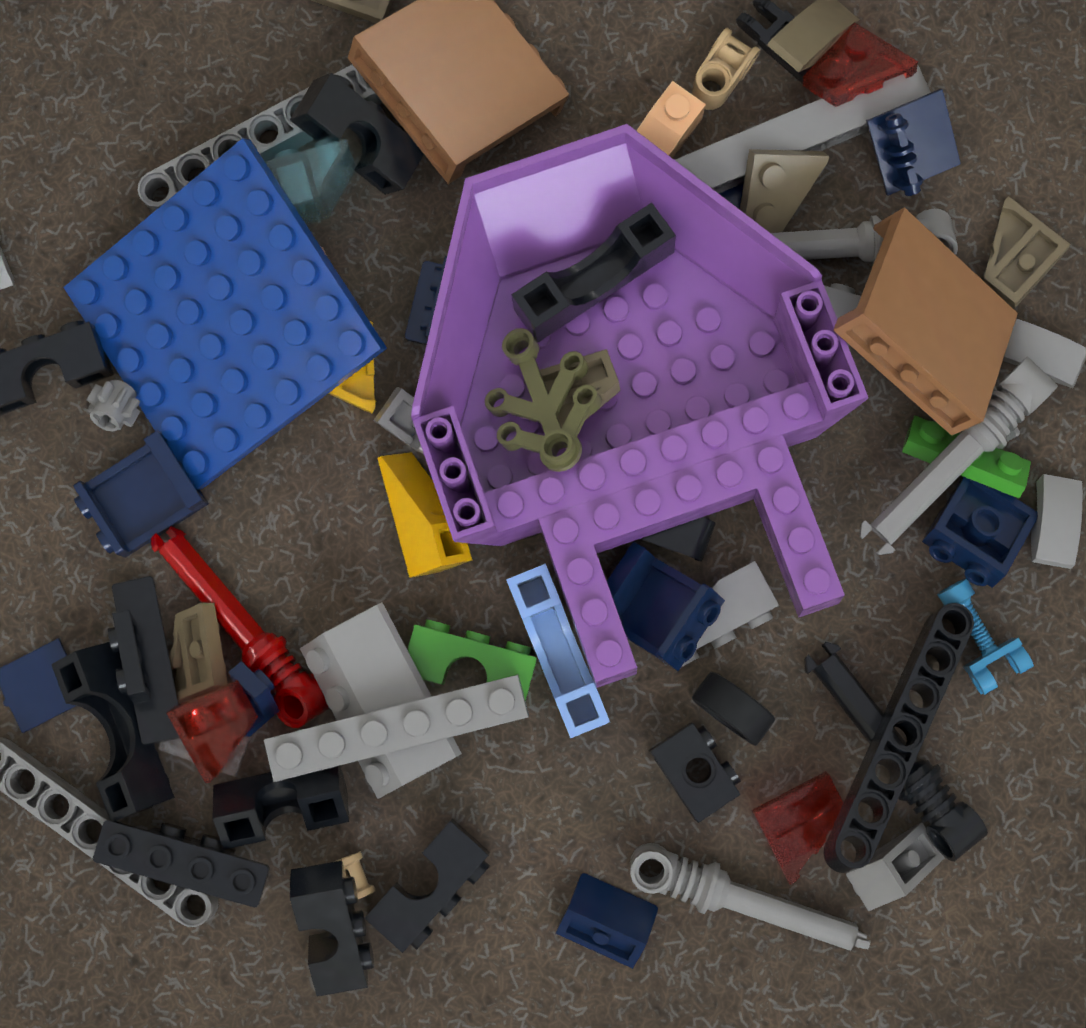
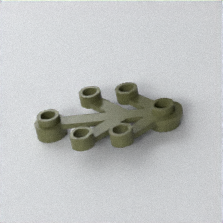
[485,328,602,472]

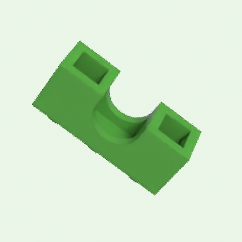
[408,619,537,701]

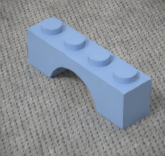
[506,563,610,738]

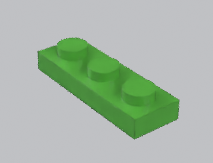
[902,416,1031,499]

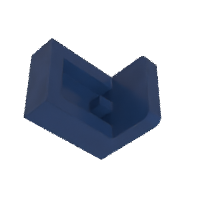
[221,661,280,737]

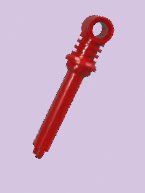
[151,526,329,728]

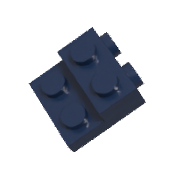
[922,476,1038,588]

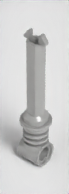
[771,209,958,267]
[860,356,1058,555]
[630,843,871,951]

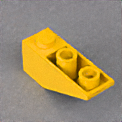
[377,452,472,578]

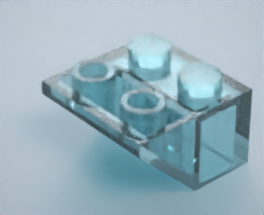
[265,138,356,225]

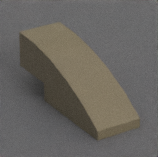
[767,0,860,72]

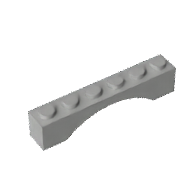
[264,674,529,782]

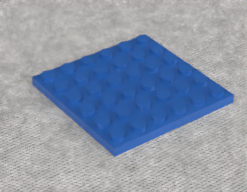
[63,138,387,490]

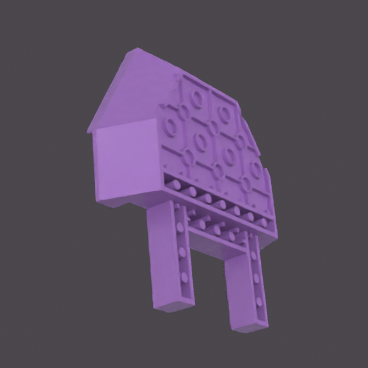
[411,124,868,688]

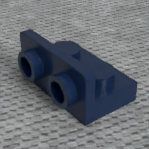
[405,256,447,345]

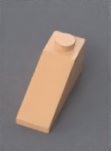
[637,81,706,158]

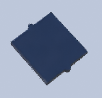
[0,638,76,733]

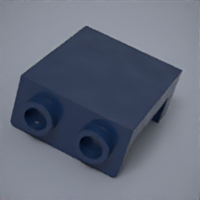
[73,430,209,558]
[607,542,725,671]

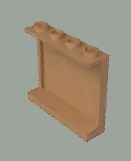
[348,0,570,184]
[833,207,1018,436]

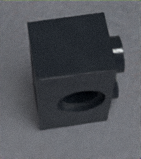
[648,723,741,823]

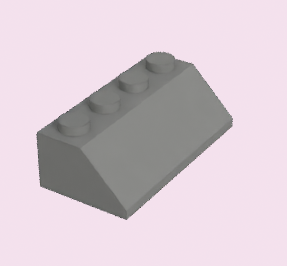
[300,602,462,799]

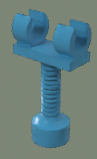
[937,578,1034,695]

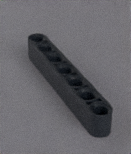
[823,603,974,873]

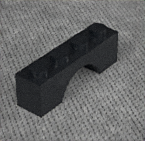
[511,202,676,342]
[51,642,175,821]

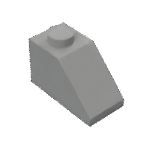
[846,822,944,911]

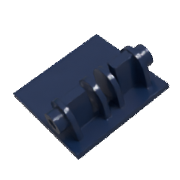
[866,88,961,196]

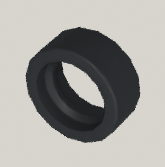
[692,672,775,746]

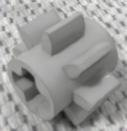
[86,380,141,432]

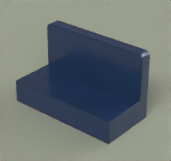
[555,873,658,969]

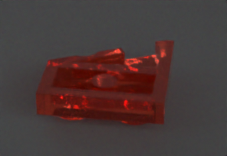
[803,22,918,107]
[166,680,258,784]
[751,771,843,885]

